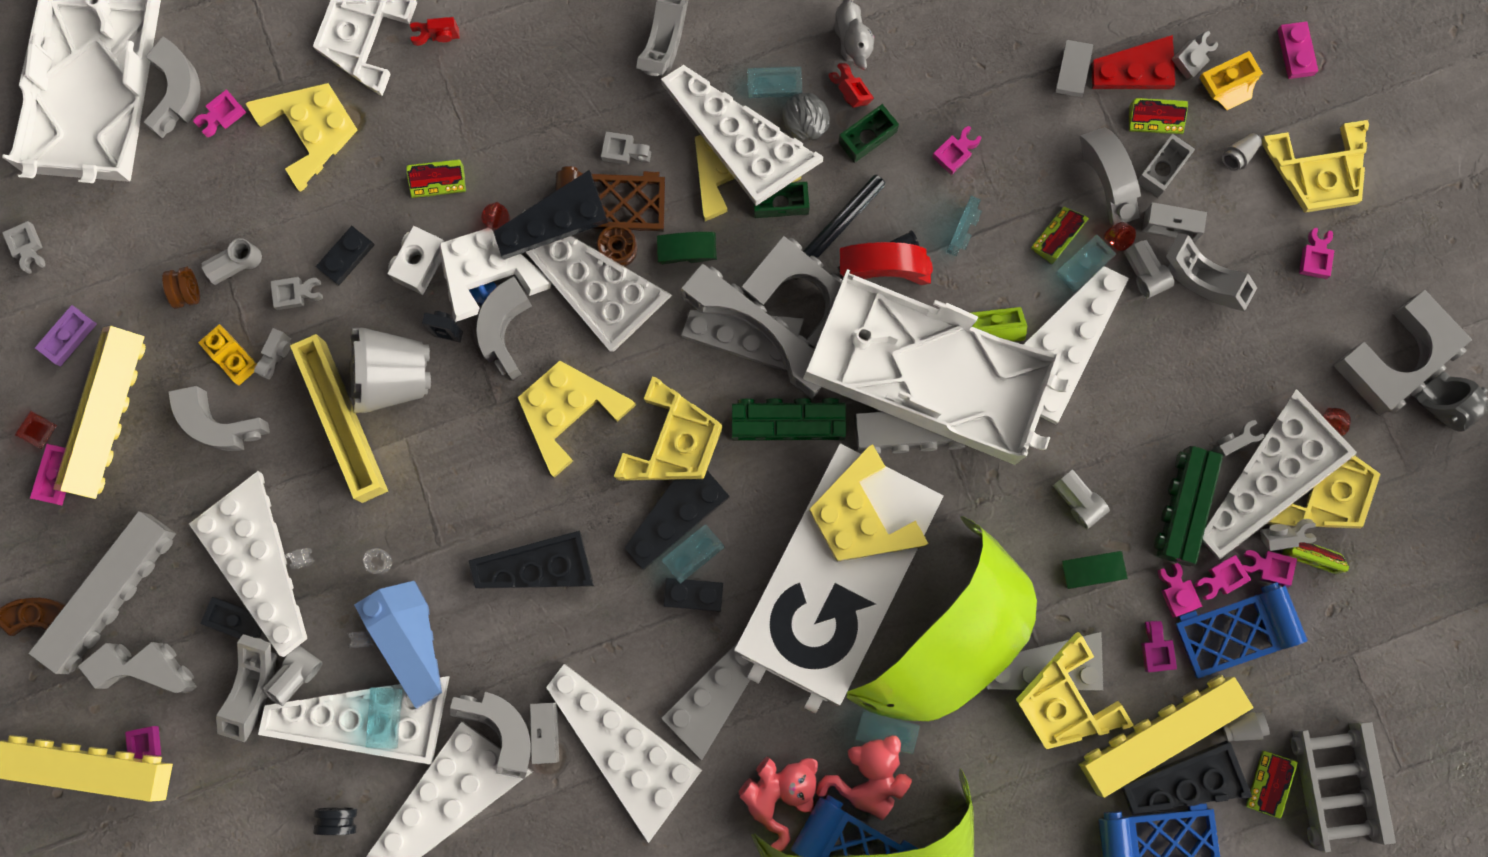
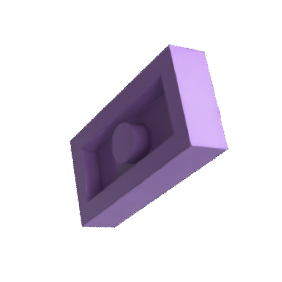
[35,305,97,367]

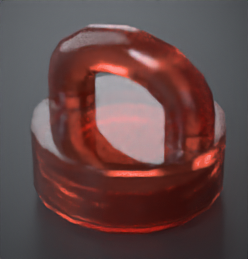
[481,202,510,231]
[1104,222,1136,251]
[1322,408,1351,436]

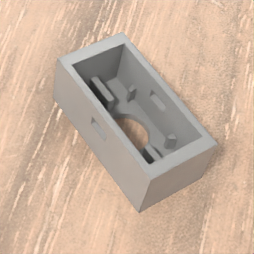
[1138,134,1195,198]
[1142,202,1207,241]
[530,703,559,764]

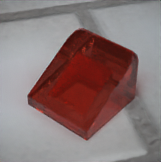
[15,410,57,449]

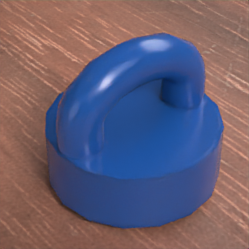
[469,282,497,305]

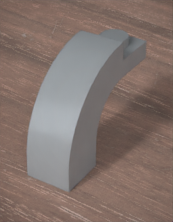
[636,0,688,77]
[144,36,201,138]
[1080,127,1141,227]
[1166,233,1257,311]
[477,276,532,380]
[169,386,270,451]
[216,634,277,742]
[450,692,531,779]

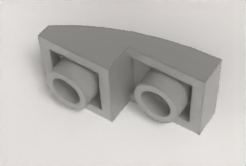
[1055,40,1093,97]

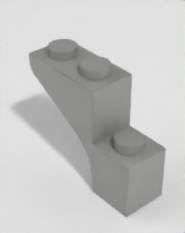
[78,642,197,693]

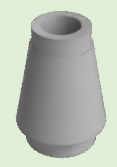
[1222,133,1262,171]
[1222,711,1270,742]

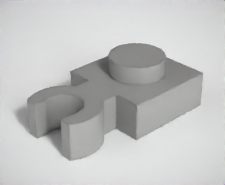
[1172,31,1218,80]
[2,221,45,274]
[271,277,323,310]
[254,328,291,380]

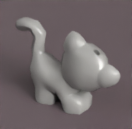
[834,0,874,70]

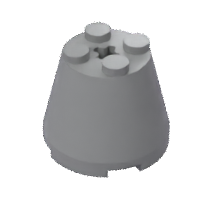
[350,328,431,413]

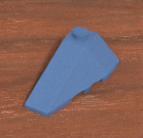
[354,581,442,708]

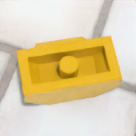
[1199,51,1263,110]

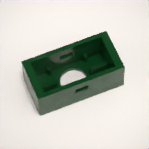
[838,104,899,163]
[754,181,810,218]

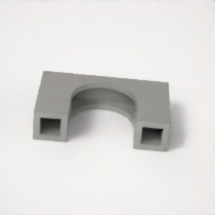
[741,236,842,350]
[1333,290,1472,415]

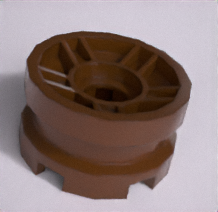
[597,224,638,267]
[162,266,200,309]

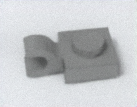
[601,131,652,165]
[1211,420,1265,457]
[1260,519,1317,551]

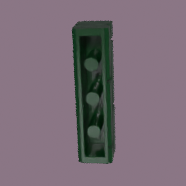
[732,398,846,441]
[1154,446,1223,566]

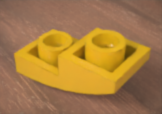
[198,324,257,386]

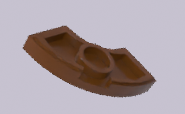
[0,597,66,636]

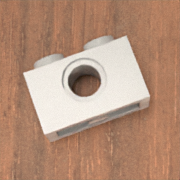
[387,226,444,295]

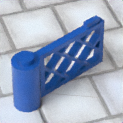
[1175,582,1308,678]
[791,795,919,857]
[1098,803,1220,857]

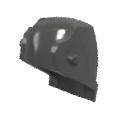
[1414,372,1488,432]

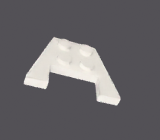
[313,0,417,96]
[439,228,552,322]

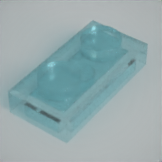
[747,67,802,98]
[947,196,982,256]
[1056,235,1116,293]
[662,524,725,584]
[365,688,402,749]
[856,710,920,754]

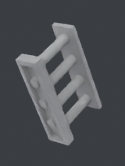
[1291,722,1396,852]

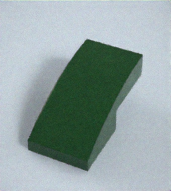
[657,232,717,265]
[1062,551,1128,589]

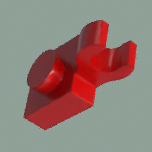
[410,17,460,46]
[828,63,874,108]

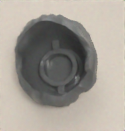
[782,93,830,140]

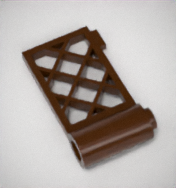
[555,166,665,231]

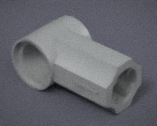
[201,238,262,285]
[1124,240,1174,299]
[1052,470,1110,529]
[262,645,323,706]

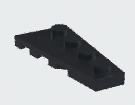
[493,170,608,260]
[625,470,730,570]
[469,530,595,589]
[1121,740,1252,814]

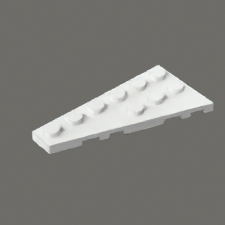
[661,65,823,206]
[522,210,672,351]
[1023,266,1129,424]
[1202,389,1357,560]
[189,471,307,657]
[546,664,702,843]
[258,676,450,764]
[366,721,534,857]

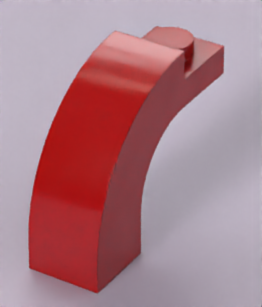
[840,242,933,285]

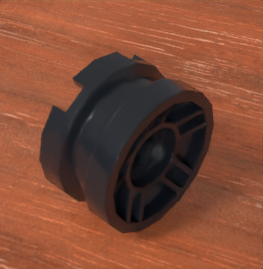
[313,807,357,835]

